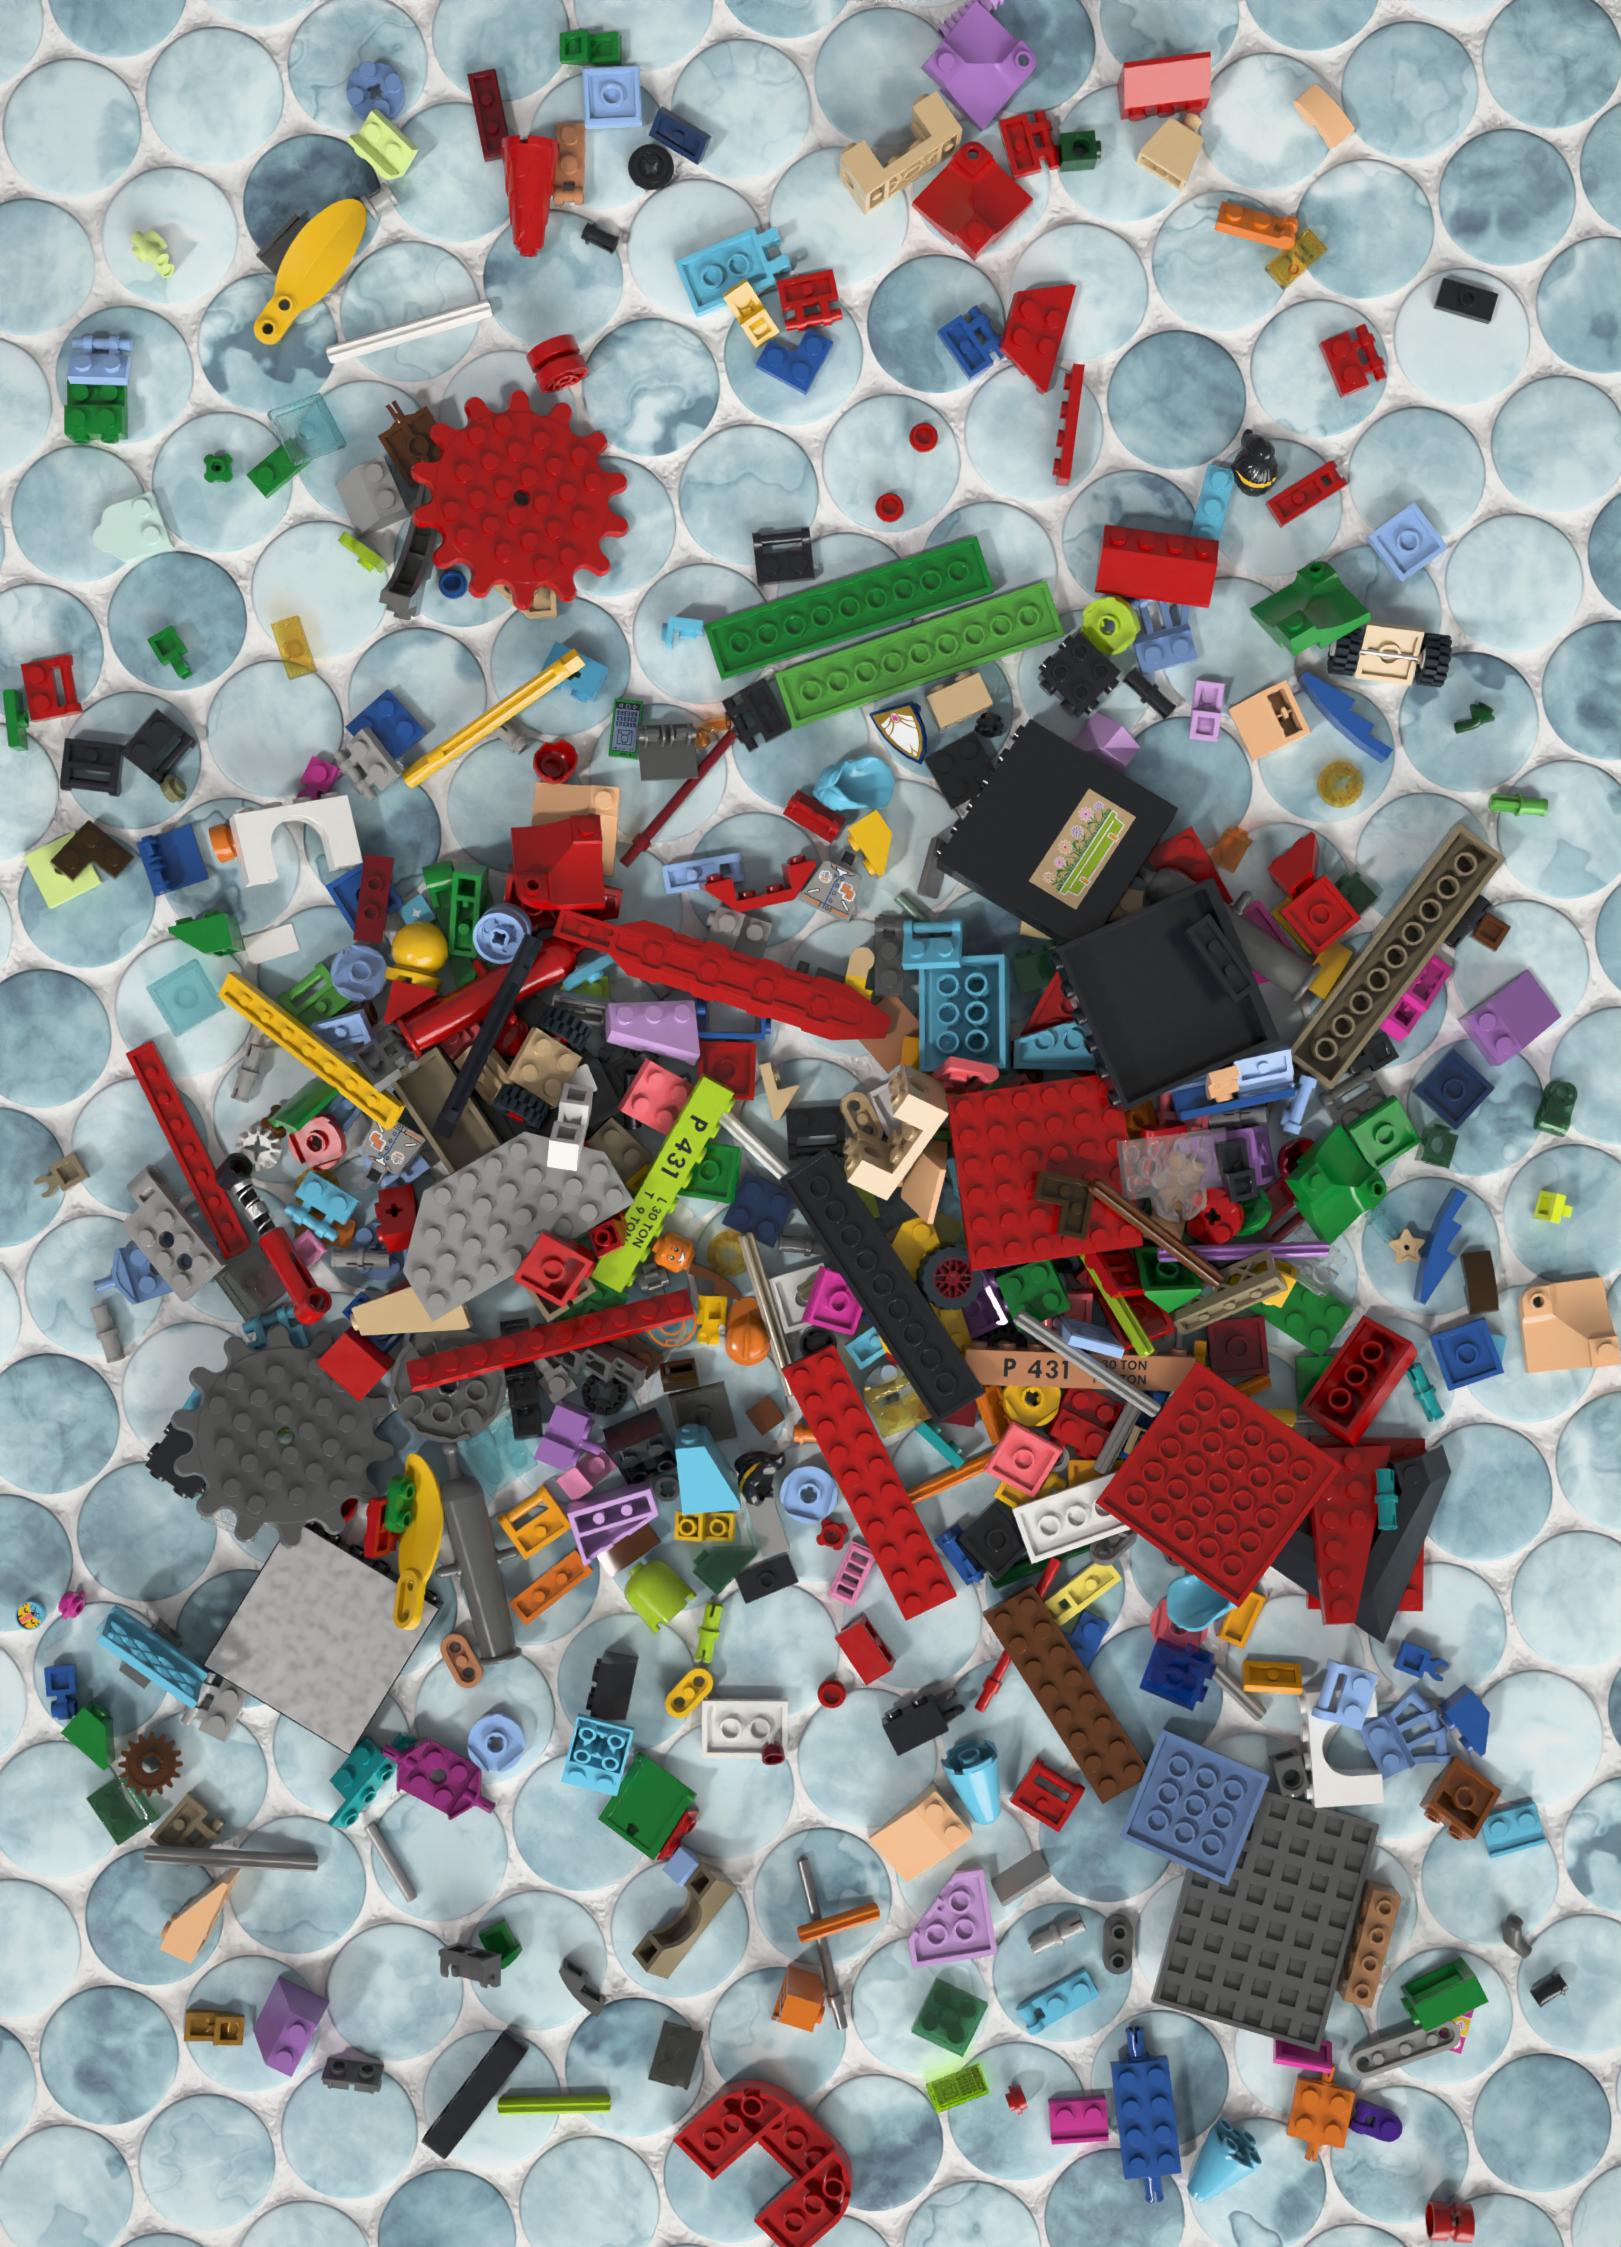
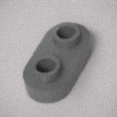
[1089,1529,1137,1566]
[1102,1914,1133,1974]

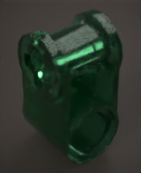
[1533,1080,1578,1137]

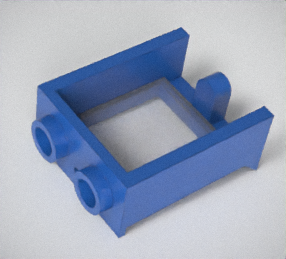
[696,998,771,1040]

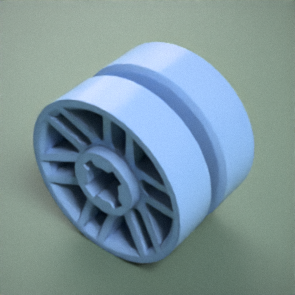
[473,903,532,964]

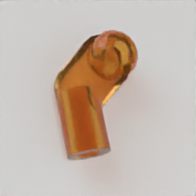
[692,715,732,748]

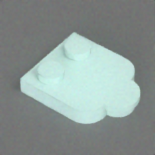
[93,491,173,563]

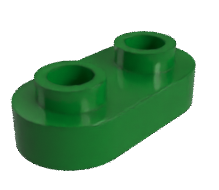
[384,1474,415,1533]

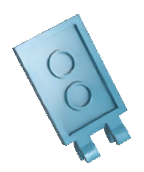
[675,226,792,318]

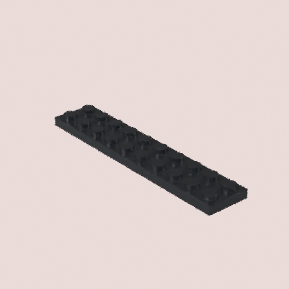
[780,1147,986,1425]

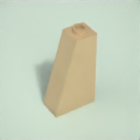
[350,1286,473,1336]

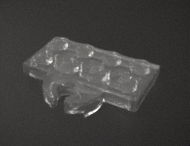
[1117,1128,1227,1222]

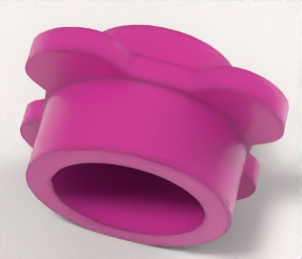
[58,1590,86,1620]

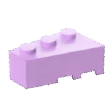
[604,1000,700,1066]
[567,1479,659,1567]

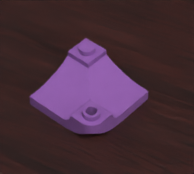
[921,0,1036,131]

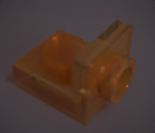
[1209,826,1253,874]

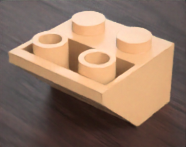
[1228,680,1311,762]

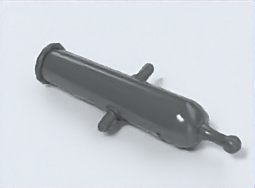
[1137,867,1321,1002]
[435,1442,522,1666]

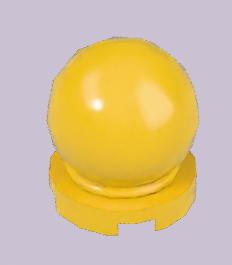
[384,921,448,991]

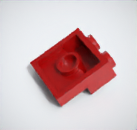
[512,1229,596,1308]
[1045,1388,1123,1460]

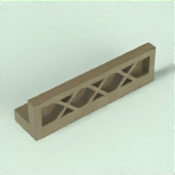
[1170,1249,1288,1335]

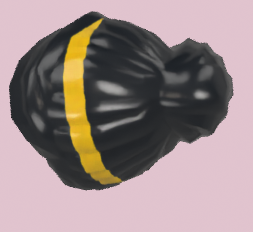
[1231,429,1278,497]
[734,1451,786,1506]

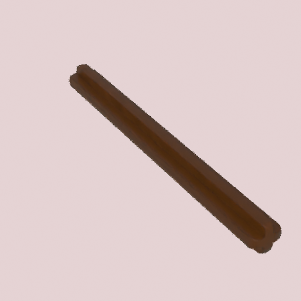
[1088,1178,1224,1287]

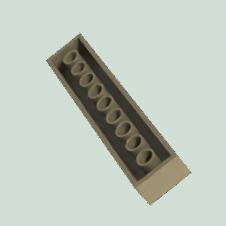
[1288,823,1506,1090]

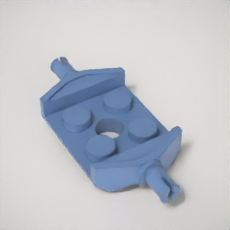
[94,1233,220,1305]

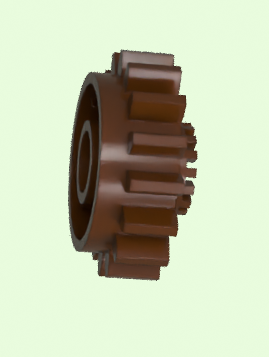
[118,1732,183,1797]

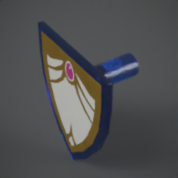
[869,701,927,764]

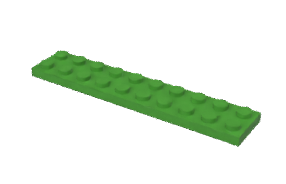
[775,581,1065,730]

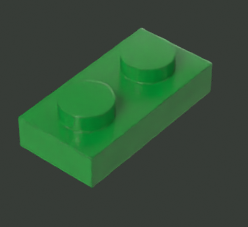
[246,438,310,499]

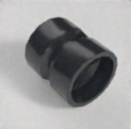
[800,1325,837,1357]

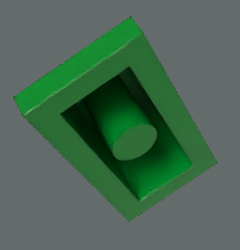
[61,1701,115,1771]

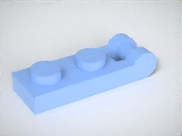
[661,853,746,895]

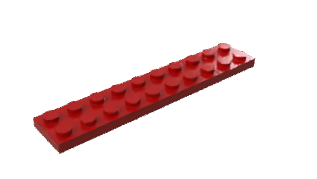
[781,1343,957,1621]

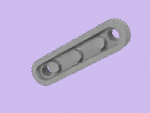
[1348,2020,1461,2078]

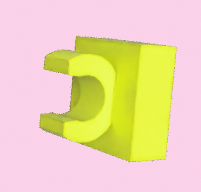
[1533,1190,1573,1224]

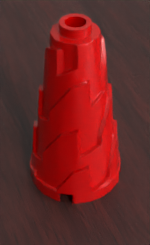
[501,135,560,257]

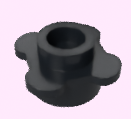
[974,713,1004,738]

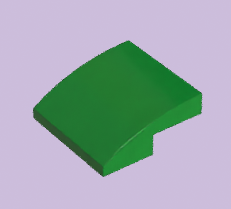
[268,1081,339,1134]

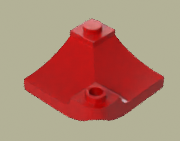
[912,141,1034,261]
[510,815,605,910]

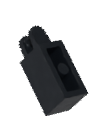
[881,1688,965,1756]

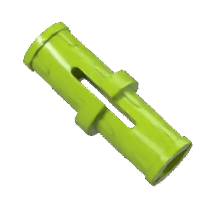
[694,1601,724,1663]

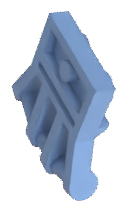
[1128,598,1198,675]
[1358,1686,1451,1780]

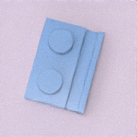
[1232,1045,1295,1099]

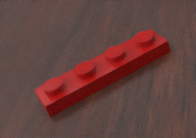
[1052,363,1085,486]

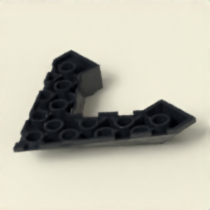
[1270,1444,1451,1644]

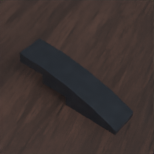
[500,1318,544,1441]

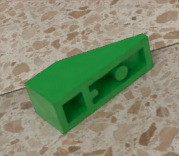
[448,862,489,958]

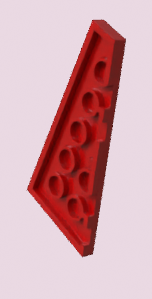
[1311,1446,1391,1625]

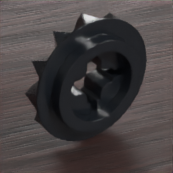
[628,144,674,192]
[582,1374,628,1416]

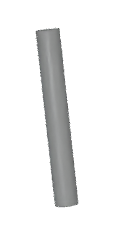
[364,1822,417,1903]

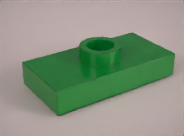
[3,689,29,751]

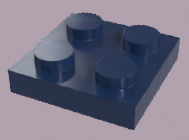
[1412,1049,1495,1130]
[722,1172,795,1248]

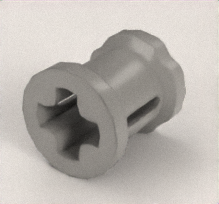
[360,182,399,220]

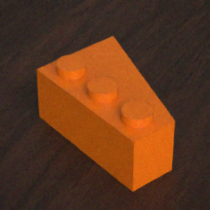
[771,1965,825,2033]

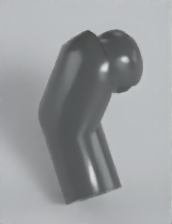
[1503,1915,1532,1959]

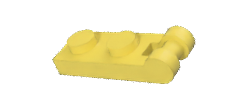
[1043,1554,1122,1626]

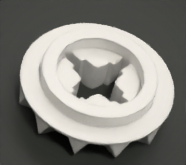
[235,1125,282,1171]

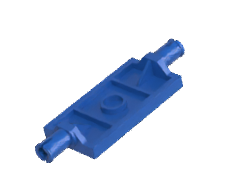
[1110,2026,1182,2203]

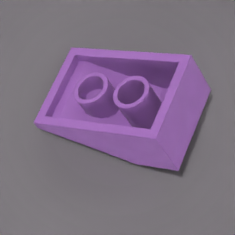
[1458,970,1561,1066]

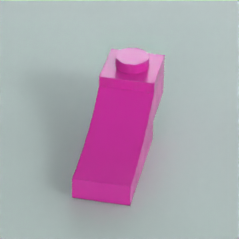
[1379,955,1453,1042]

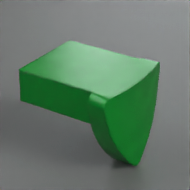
[478,1919,523,1969]

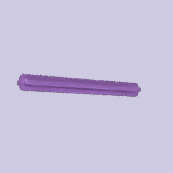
[1157,1241,1329,1262]

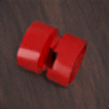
[1425,2201,1475,2243]

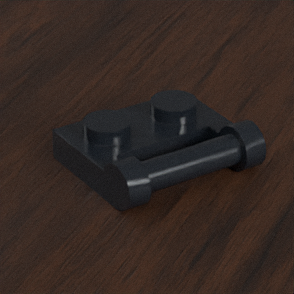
[752,527,815,586]
[119,708,198,785]
[60,738,124,797]
[786,1106,845,1161]

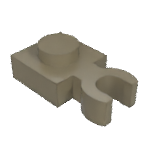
[34,1152,91,1198]

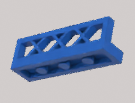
[1171,1086,1295,1121]

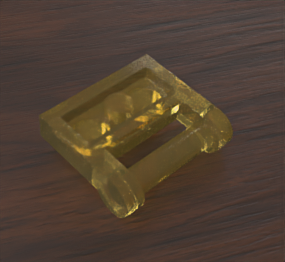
[862,1375,932,1439]

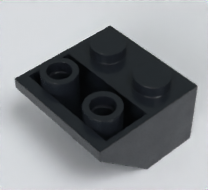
[603,1407,677,1485]
[586,1651,639,1720]

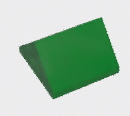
[1133,1247,1202,1313]

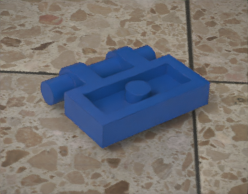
[937,305,1005,381]

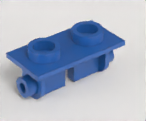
[934,1523,987,1586]

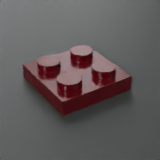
[1206,1316,1270,1378]

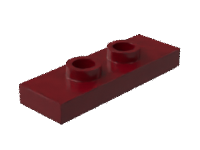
[353,854,395,944]

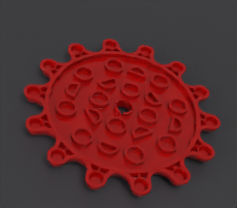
[410,390,629,611]

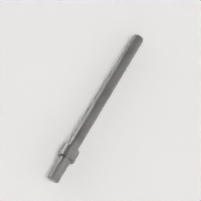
[796,1858,848,2030]

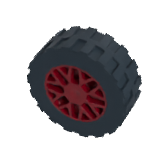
[916,1245,984,1310]

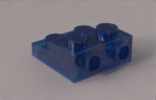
[1139,1637,1217,1711]

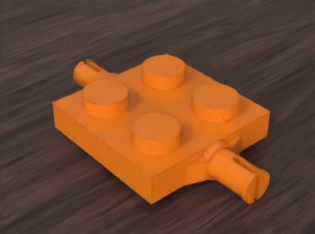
[1286,2063,1355,2162]

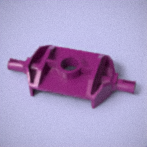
[381,1737,496,1820]

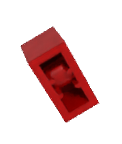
[374,1184,419,1253]

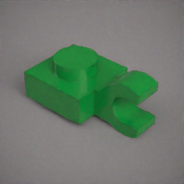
[147,625,193,680]

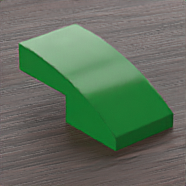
[560,30,621,66]

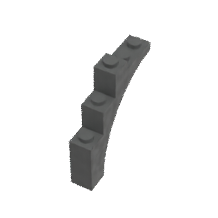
[379,483,442,620]

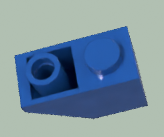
[1438,1684,1490,1757]

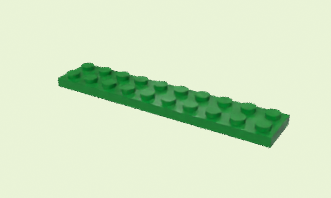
[704,536,994,681]

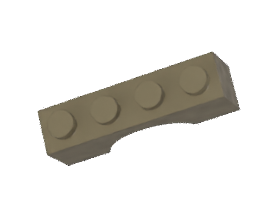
[632,1862,736,1979]

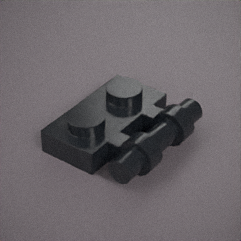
[722,678,792,753]

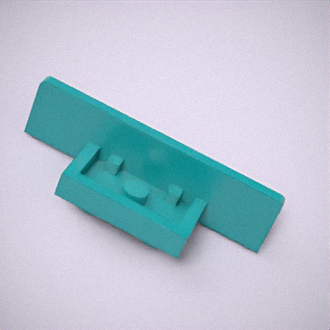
[328,1733,417,1828]

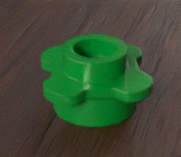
[204,454,233,483]

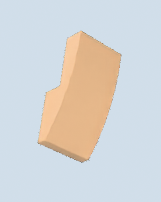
[1293,83,1355,149]
[1205,1065,1240,1104]

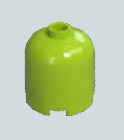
[624,1560,697,1634]

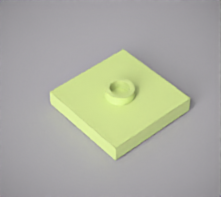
[23,831,103,909]

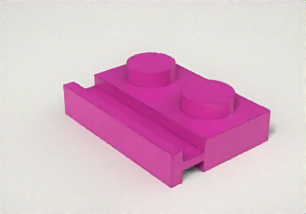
[1048,2095,1109,2145]

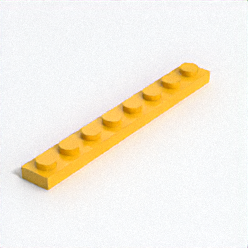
[217,971,406,1130]

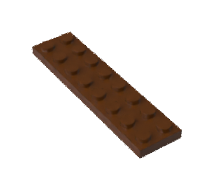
[983,1583,1152,1804]

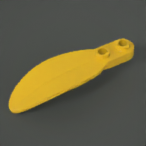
[254,199,367,345]
[393,1453,444,1630]

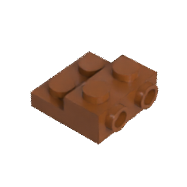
[1419,1756,1502,1841]

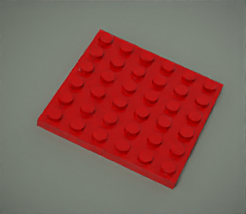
[946,1075,1143,1271]
[1095,1361,1343,1608]

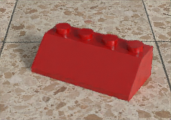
[1095,524,1219,608]
[1300,1315,1418,1447]

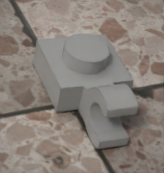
[533,1357,578,1404]

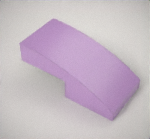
[1188,679,1225,742]

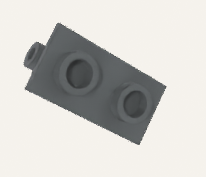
[321,2057,384,2094]

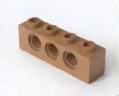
[1337,1879,1401,2008]

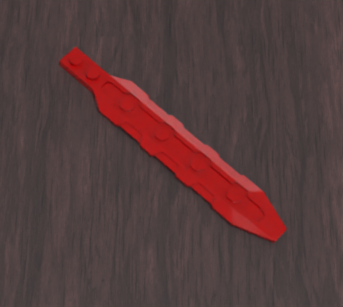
[552,910,891,1040]

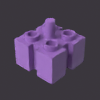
[534,1398,603,1472]

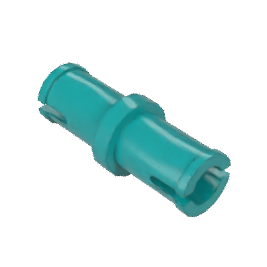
[1406,1362,1445,1422]
[1374,1469,1398,1530]

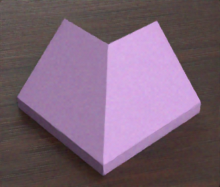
[1071,712,1140,773]

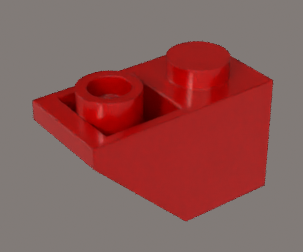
[1267,831,1320,900]

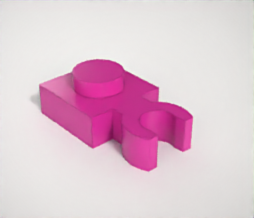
[296,756,340,801]

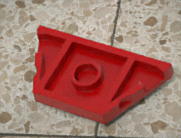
[999,284,1076,394]

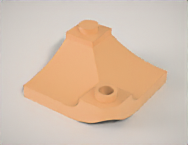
[531,782,621,877]
[1518,1276,1621,1373]

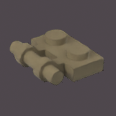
[150,1791,226,1867]

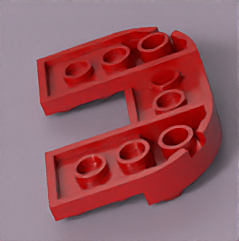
[673,2080,853,2247]

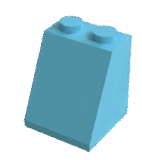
[675,1424,741,1515]

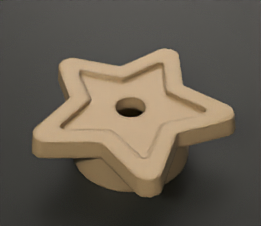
[1387,1228,1425,1264]

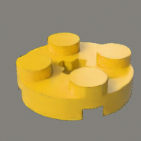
[1002,1386,1061,1427]

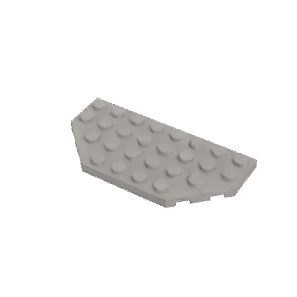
[403,1131,635,1322]

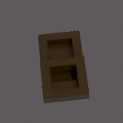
[1460,1250,1499,1315]

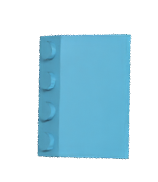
[919,954,1011,1075]

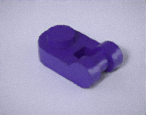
[1348,2099,1403,2142]

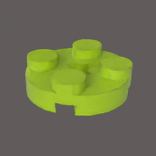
[1081,595,1140,655]

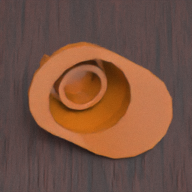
[725,1297,770,1366]

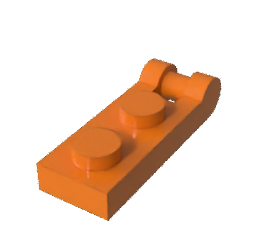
[1214,201,1299,250]

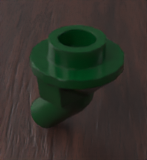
[1454,702,1495,734]

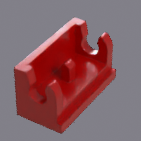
[835,1613,896,1686]

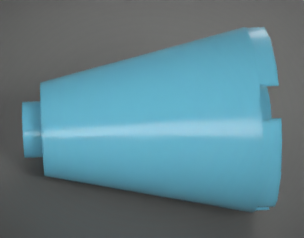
[941,1740,1001,1825]

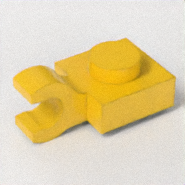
[696,1295,727,1345]

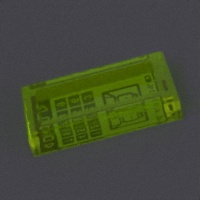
[926,2063,990,2114]

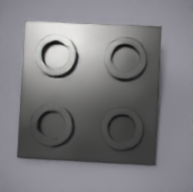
[636,723,698,781]

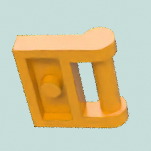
[497,1484,571,1560]

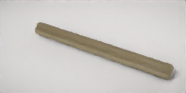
[738,1232,794,1397]

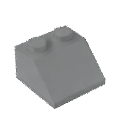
[335,455,411,538]

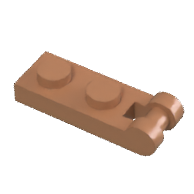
[554,123,586,205]

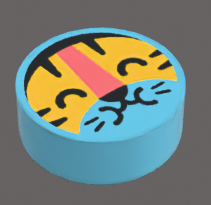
[15,1600,47,1630]

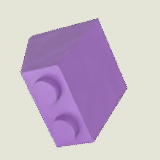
[1184,1124,1276,1193]
[253,1976,330,2077]

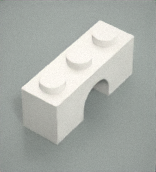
[547,1083,593,1171]

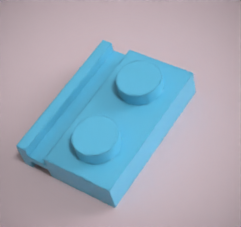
[1481,1800,1546,1859]

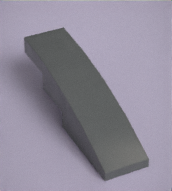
[535,1323,648,1391]

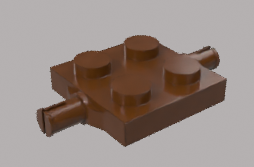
[377,400,441,488]

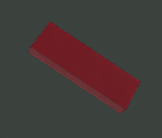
[467,69,509,162]

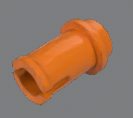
[793,1422,817,1445]

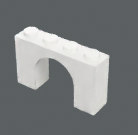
[229,792,363,887]
[1297,1684,1384,1808]

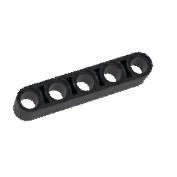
[421,2028,529,2159]

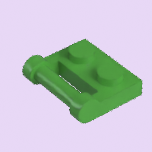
[276,961,353,1029]

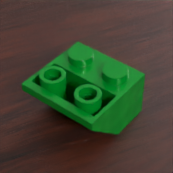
[168,910,245,958]

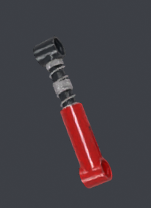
[215,1152,332,1325]

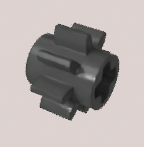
[637,1262,671,1297]

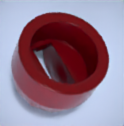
[761,1740,785,1765]

